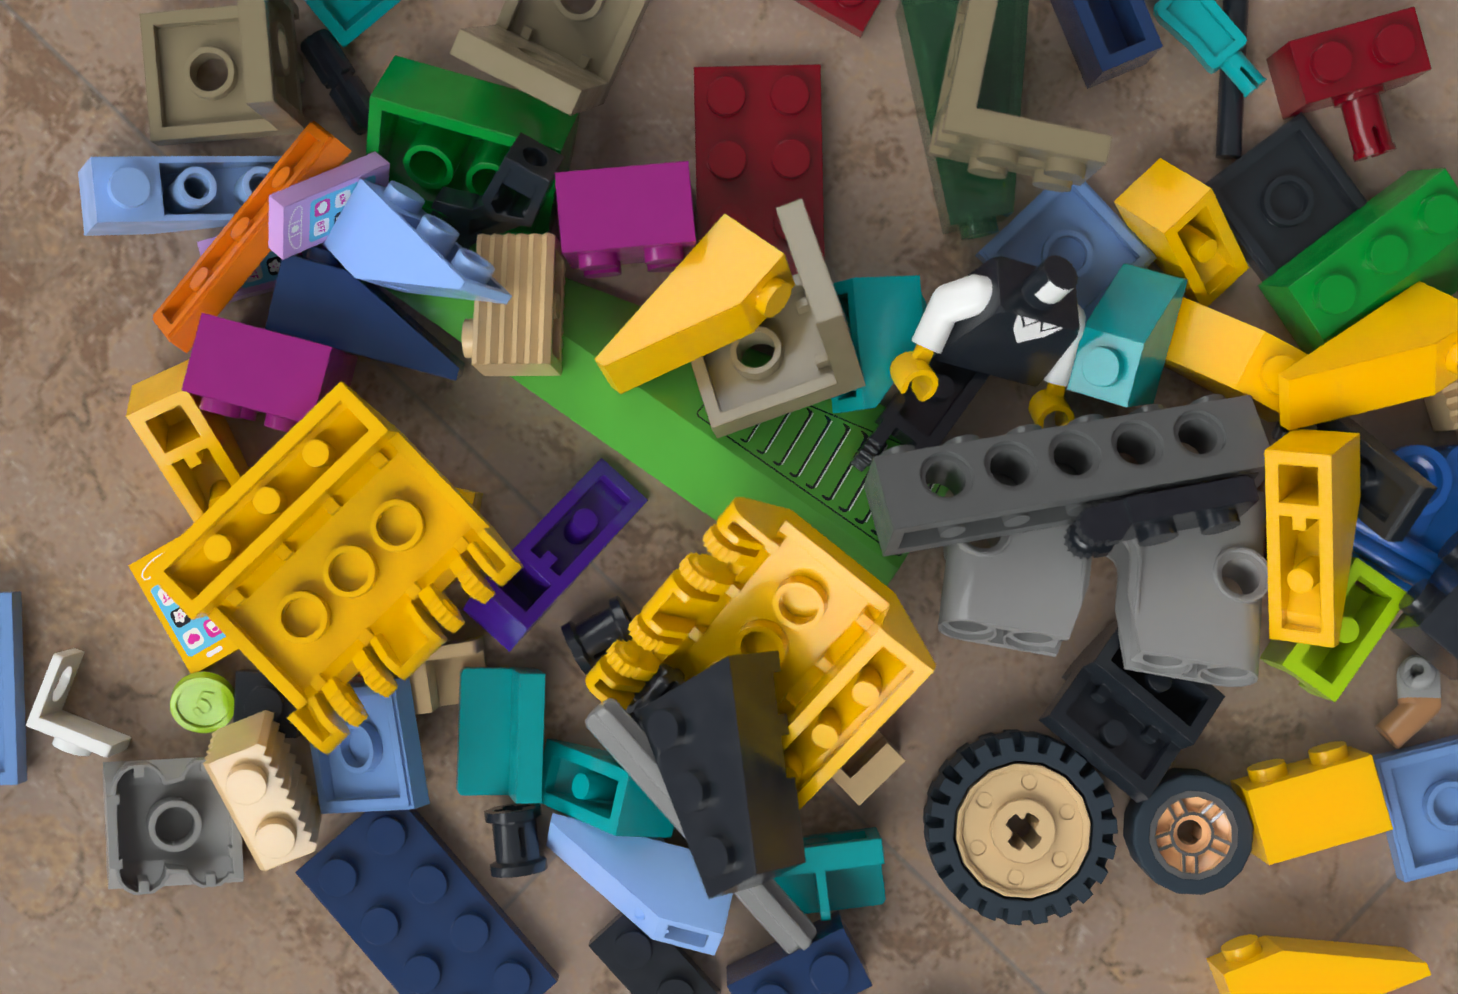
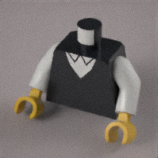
[890,255,1086,429]

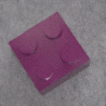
[555,161,696,278]
[181,313,358,432]

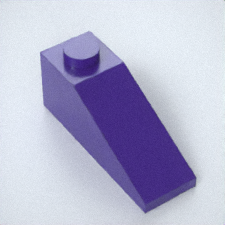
[463,458,648,652]

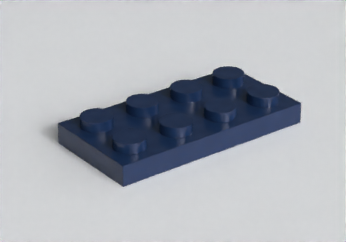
[295,809,559,994]

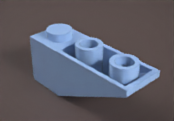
[78,156,282,236]
[323,178,512,304]
[546,813,733,956]

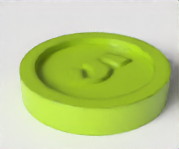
[170,672,235,733]

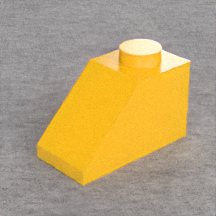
[1114,158,1249,307]

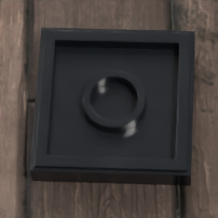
[1205,112,1368,282]

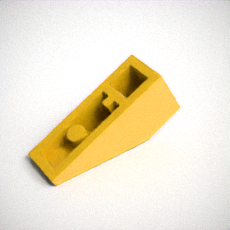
[594,214,795,394]
[1278,281,1458,431]
[1164,297,1308,422]
[126,359,249,523]
[1264,429,1360,648]
[1206,934,1431,994]

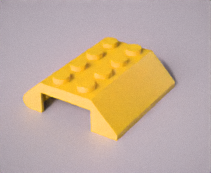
[145,381,523,754]
[585,497,936,810]

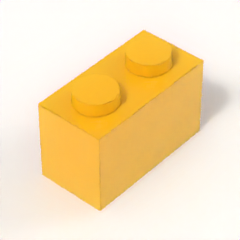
[1230,741,1393,865]

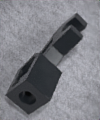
[430,132,565,250]

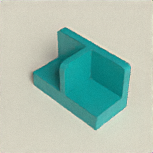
[773,827,886,921]

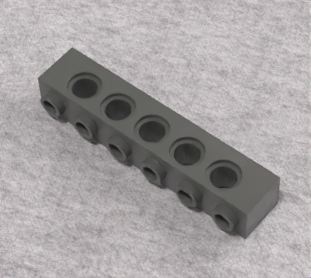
[864,394,1270,557]

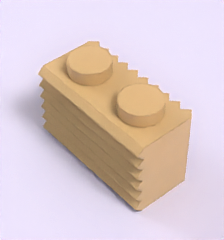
[462,233,566,376]
[203,710,322,871]

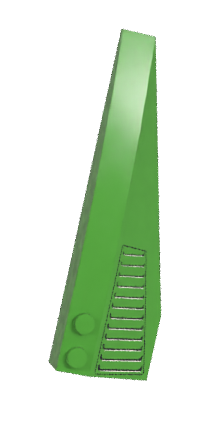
[382,243,949,586]

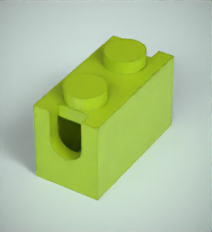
[1259,557,1407,702]

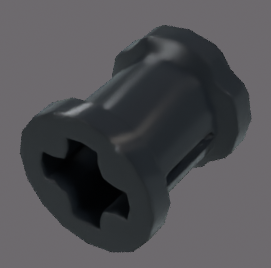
[561,596,633,675]
[484,803,548,878]

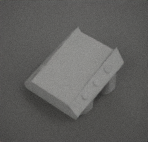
[103,757,244,895]

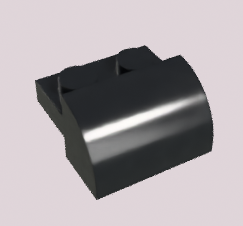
[1039,620,1225,803]

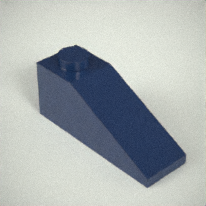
[265,246,465,381]

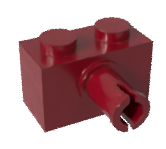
[1266,6,1432,162]

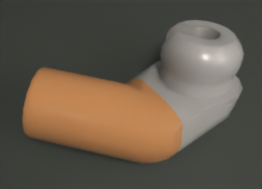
[1375,654,1441,749]

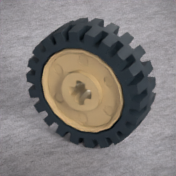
[923,729,1118,925]

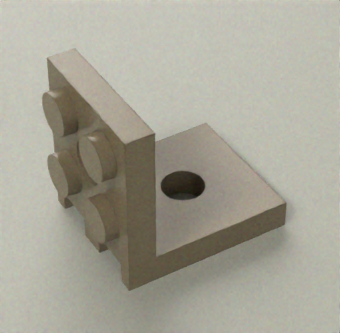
[139,0,309,146]
[450,0,650,115]
[928,0,1112,192]
[691,199,866,438]

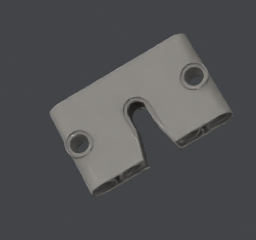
[938,463,1268,687]

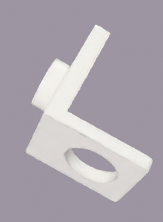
[25,648,131,758]

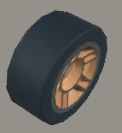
[1123,768,1253,895]

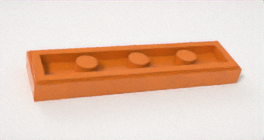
[152,120,351,353]

